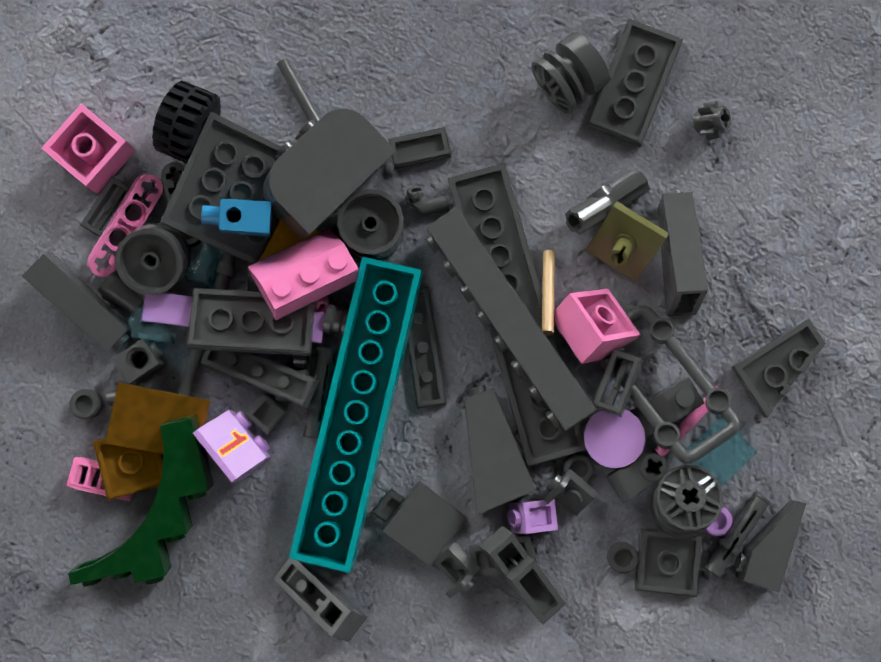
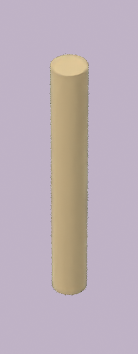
[542,250,555,336]

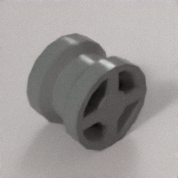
[323,304,350,336]

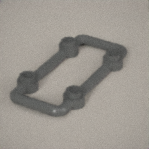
[600,306,741,464]

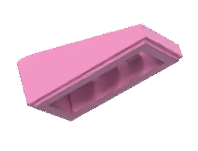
[66,457,133,502]

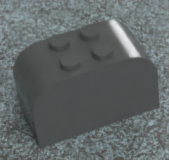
[263,109,396,241]

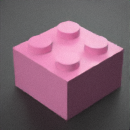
[41,103,136,195]

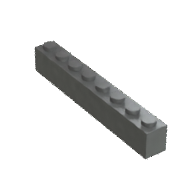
[425,207,596,431]

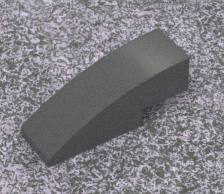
[480,526,566,625]

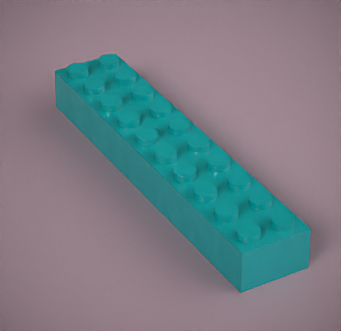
[289,256,424,573]

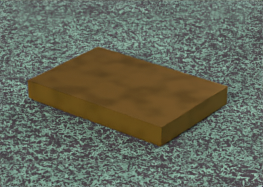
[105,382,210,454]

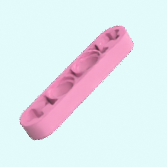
[87,174,163,277]

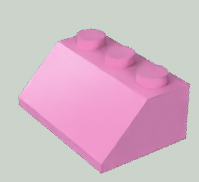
[248,229,358,320]

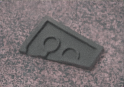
[731,318,826,418]

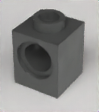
[112,338,167,386]

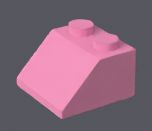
[554,289,641,364]

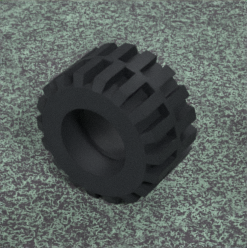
[152,81,221,163]

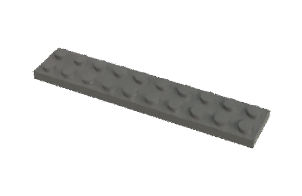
[448,163,587,466]

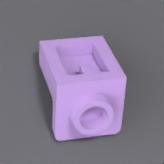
[507,499,558,534]

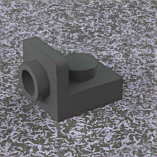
[544,469,598,516]

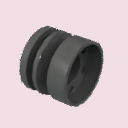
[531,32,610,113]
[651,465,723,538]

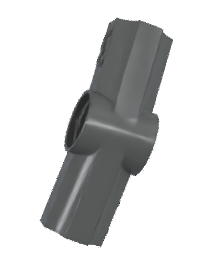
[565,168,650,235]

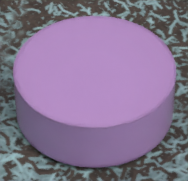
[704,507,733,536]

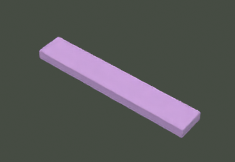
[141,293,325,343]

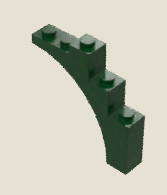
[68,414,214,587]

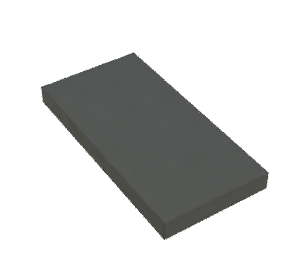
[586,19,683,147]
[187,288,316,356]

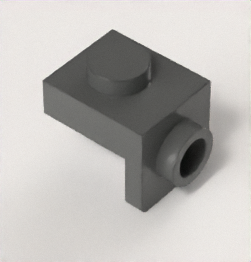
[434,542,480,598]

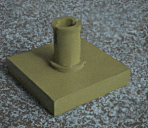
[585,201,668,281]

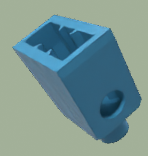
[201,199,272,237]

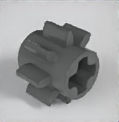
[693,101,731,140]

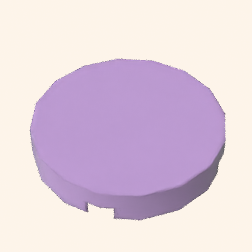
[584,409,646,468]

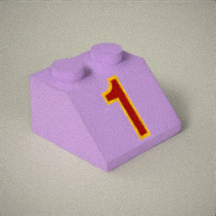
[193,410,271,482]

